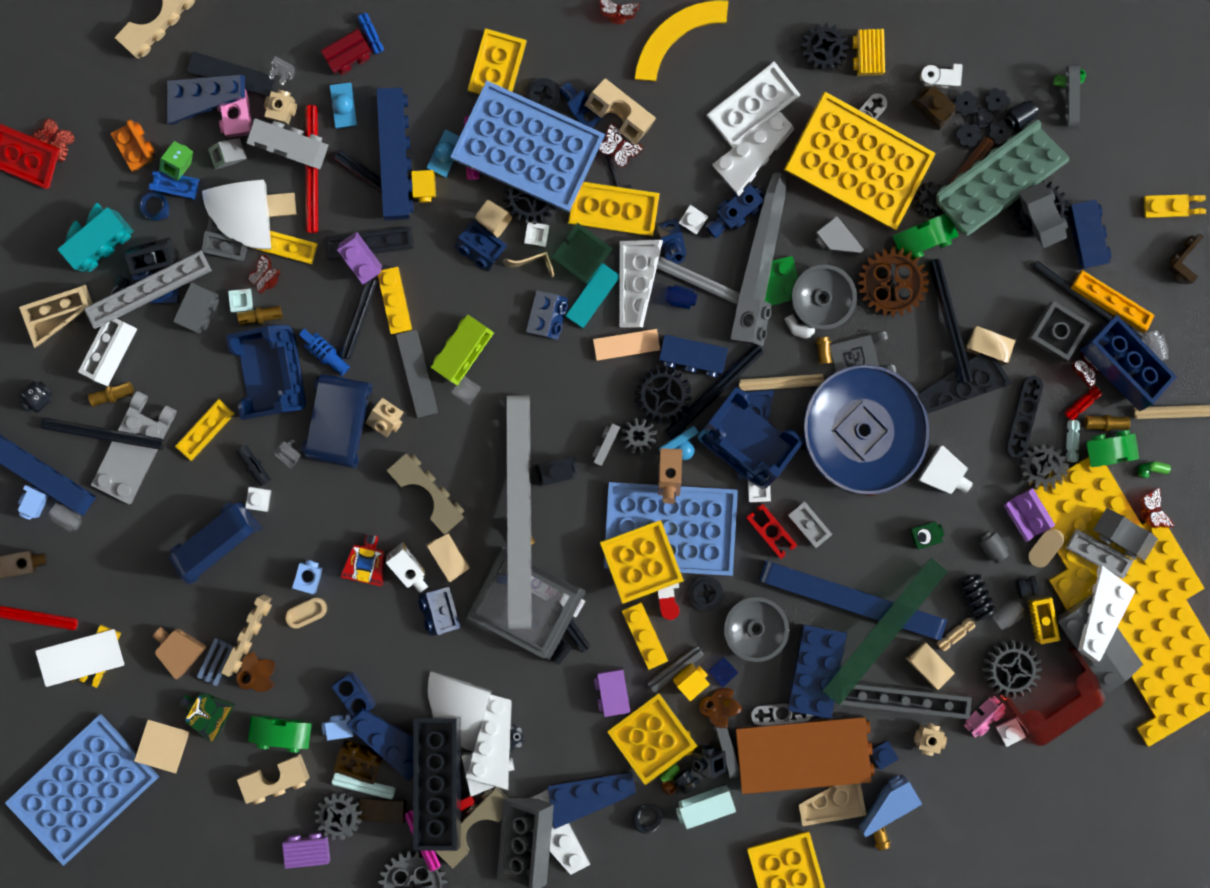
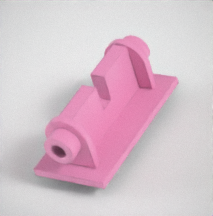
[963,696,1006,738]

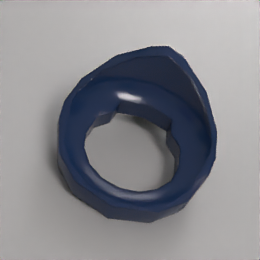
[140,191,170,221]

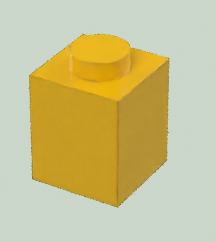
[412,170,436,203]
[672,662,710,701]

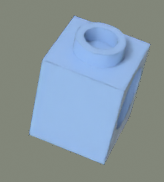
[292,560,323,594]

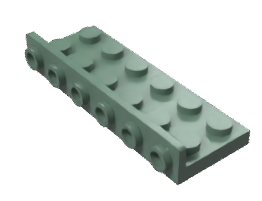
[936,120,1069,236]

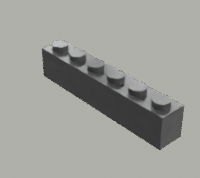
[837,680,972,719]

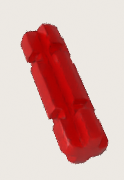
[1064,387,1102,420]

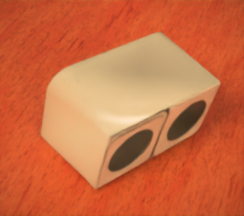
[475,200,512,238]
[965,326,1015,365]
[427,533,470,582]
[905,642,955,690]

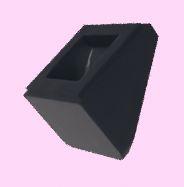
[551,639,571,665]

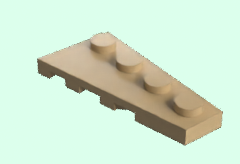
[221,595,272,677]

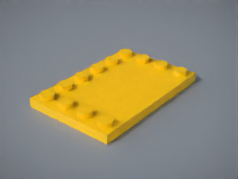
[784,92,936,230]

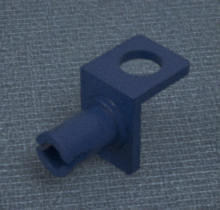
[560,82,604,128]
[656,219,687,264]

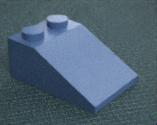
[859,775,922,837]

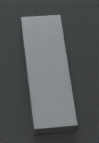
[1065,529,1134,579]

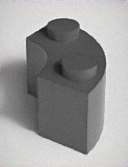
[1018,182,1068,248]
[1093,508,1158,561]

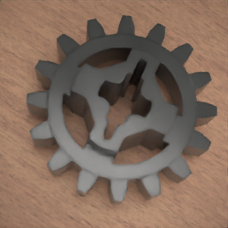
[1021,444,1068,491]
[315,793,362,840]

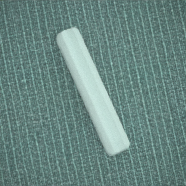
[332,773,395,800]

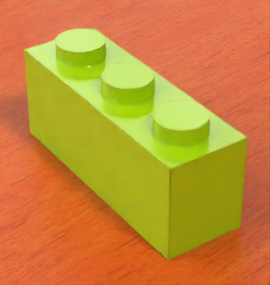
[431,314,494,386]

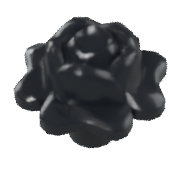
[510,724,525,751]

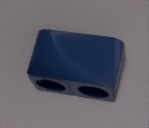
[332,672,376,717]

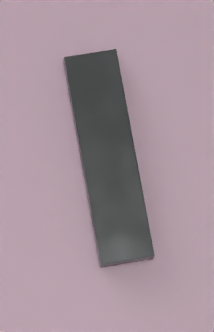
[396,329,439,418]

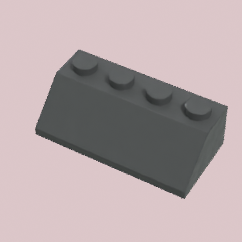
[1057,593,1143,693]
[497,798,554,888]

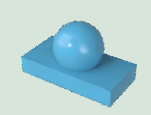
[330,83,357,129]
[427,129,460,178]
[659,426,699,461]

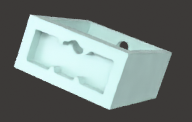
[676,784,736,829]

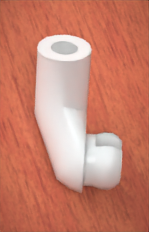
[784,314,815,339]

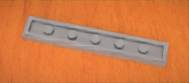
[84,251,212,329]

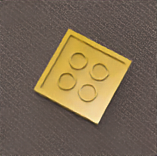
[600,520,684,604]
[608,694,698,785]
[747,830,825,888]

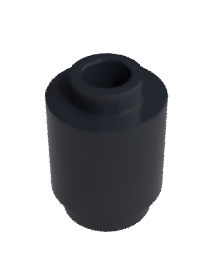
[1005,100,1039,130]

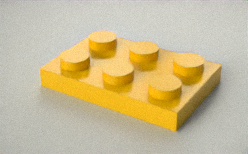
[467,28,527,95]

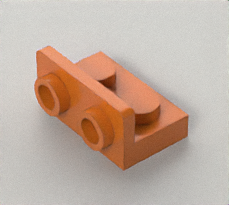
[111,119,156,172]

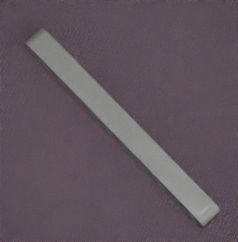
[507,395,532,630]

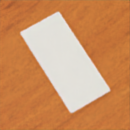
[36,629,124,687]

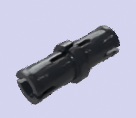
[236,445,272,487]

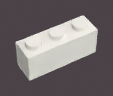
[78,318,137,386]

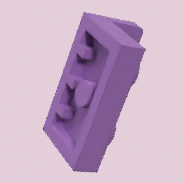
[1004,488,1055,541]

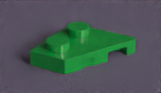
[765,256,798,306]

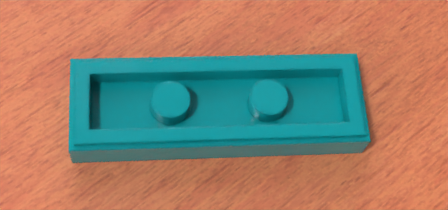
[566,264,620,328]

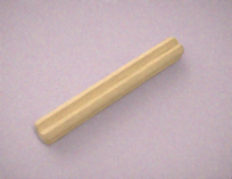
[739,374,824,391]
[1133,405,1210,419]

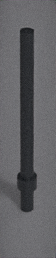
[1033,261,1143,339]

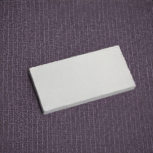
[706,62,800,149]

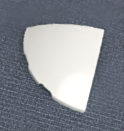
[202,180,271,249]
[428,671,491,752]

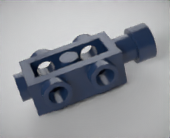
[705,185,764,239]

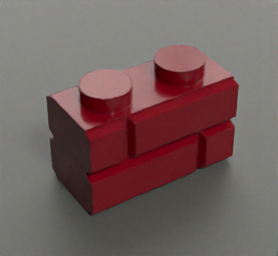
[321,29,373,76]

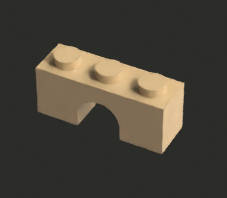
[585,78,656,145]
[237,754,310,805]

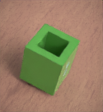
[159,141,193,181]

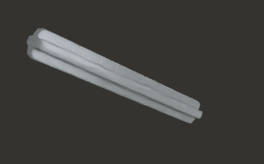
[657,256,740,305]

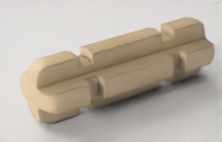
[937,618,975,651]

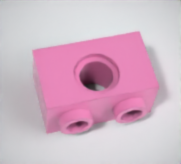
[217,90,252,138]

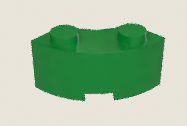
[893,214,959,259]
[1087,430,1139,467]
[248,716,311,753]

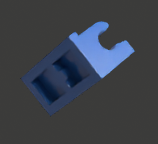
[149,170,200,200]

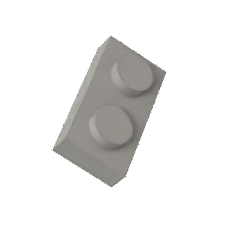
[592,423,620,466]
[788,501,832,548]

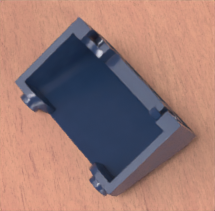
[226,325,306,420]
[302,374,373,468]
[698,387,804,489]

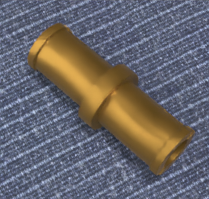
[237,305,282,326]
[88,381,134,407]
[1084,415,1130,432]

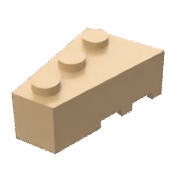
[19,285,93,348]

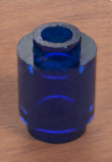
[665,285,698,310]

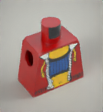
[341,534,385,586]

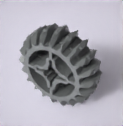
[983,640,1042,699]

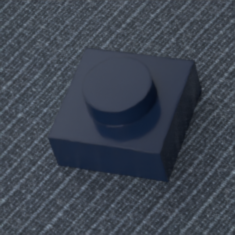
[872,740,899,770]

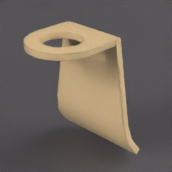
[503,252,554,277]

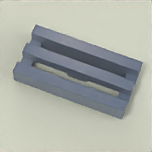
[197,638,234,686]

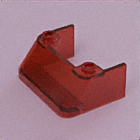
[1000,648,1105,746]

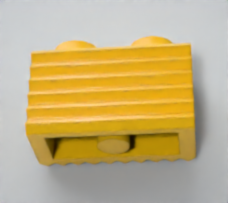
[852,29,885,76]
[1027,596,1060,644]

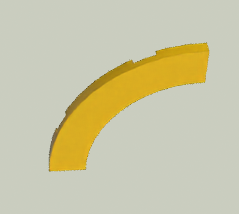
[635,1,728,82]

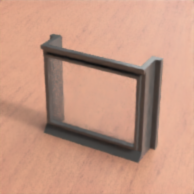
[467,547,586,660]

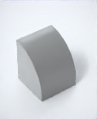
[208,138,247,169]

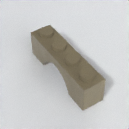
[387,453,465,535]
[435,787,508,868]

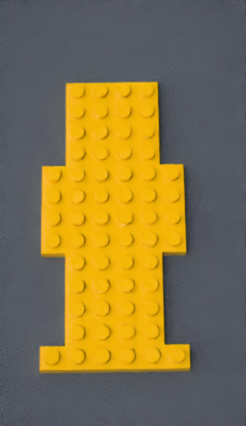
[1034,456,1210,747]

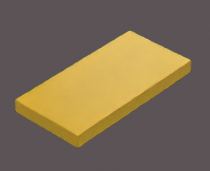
[568,182,660,236]

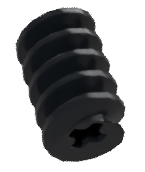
[955,574,997,622]

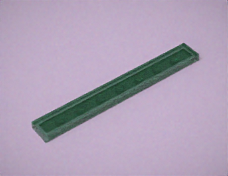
[822,558,948,705]

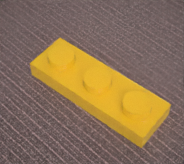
[378,267,412,335]
[622,602,668,670]

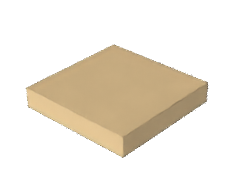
[134,720,189,773]

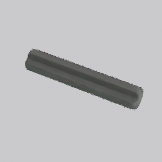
[647,646,703,692]

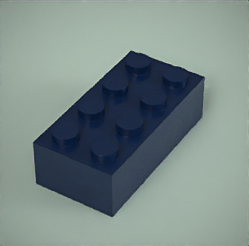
[1080,315,1177,412]
[787,624,847,719]

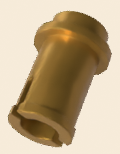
[815,337,832,364]
[873,827,891,851]

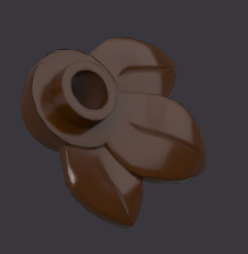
[236,652,275,692]
[699,688,742,728]

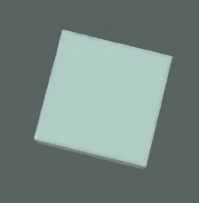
[228,289,253,313]

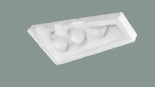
[712,112,794,196]
[620,240,663,328]
[1078,566,1135,663]
[466,694,512,790]
[531,789,590,875]

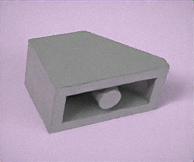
[815,217,864,254]

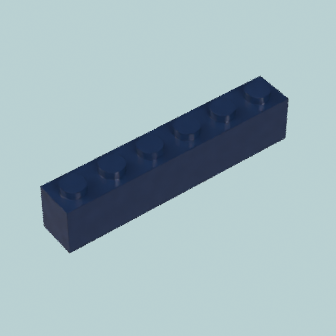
[377,87,414,221]

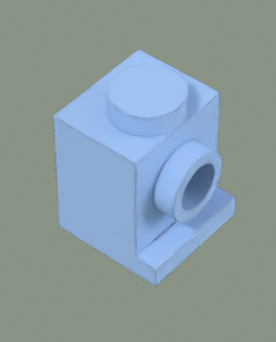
[18,485,49,520]
[322,713,356,740]

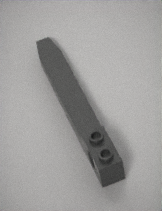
[731,172,787,346]

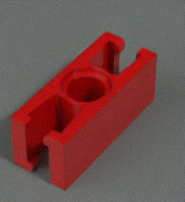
[746,503,798,559]

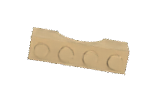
[115,0,195,59]

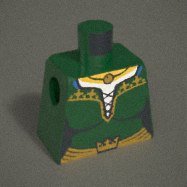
[179,692,235,742]

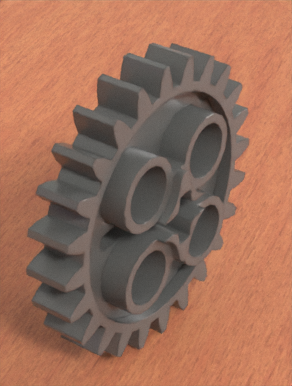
[378,850,448,888]

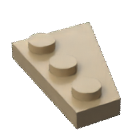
[798,783,866,826]

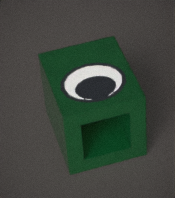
[909,521,944,550]

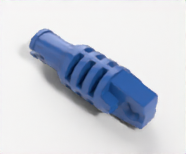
[299,328,350,377]

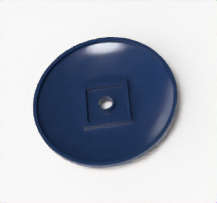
[803,365,930,495]

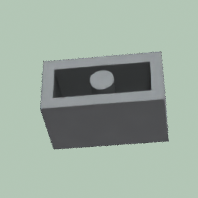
[173,282,219,333]

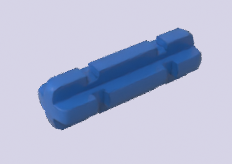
[357,13,384,54]

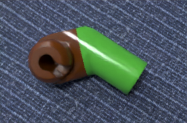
[660,763,681,795]

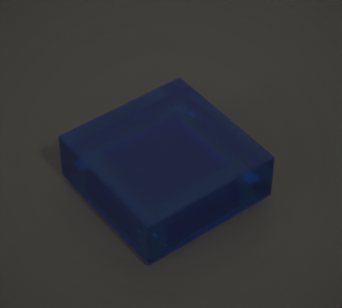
[708,657,739,687]

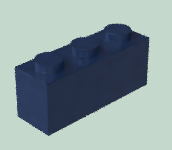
[1067,199,1112,270]
[659,335,728,377]

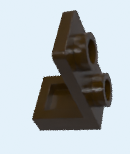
[1168,234,1204,285]

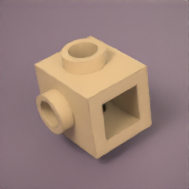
[264,90,297,125]
[366,398,404,437]
[914,723,947,756]

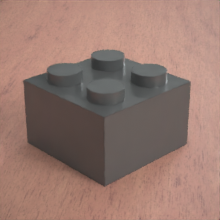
[1027,301,1091,361]

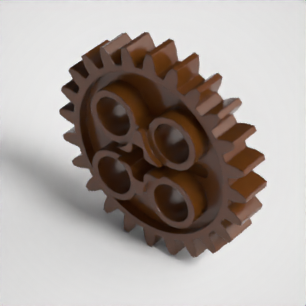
[858,246,929,317]

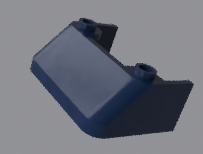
[168,502,263,586]

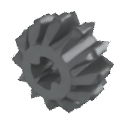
[621,418,657,454]

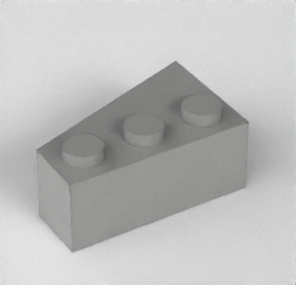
[247,119,328,169]

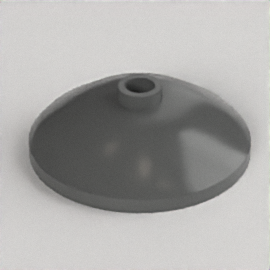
[792,264,857,330]
[724,597,789,662]

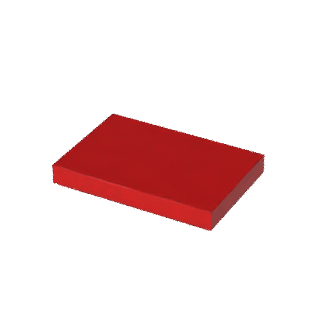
[0,124,60,189]

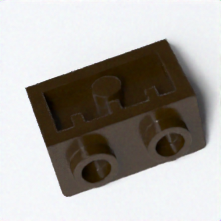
[333,740,383,785]

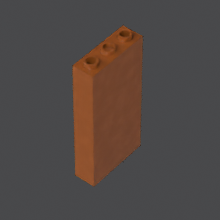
[735,715,875,794]

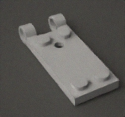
[91,391,177,504]

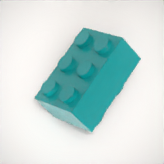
[58,203,134,272]

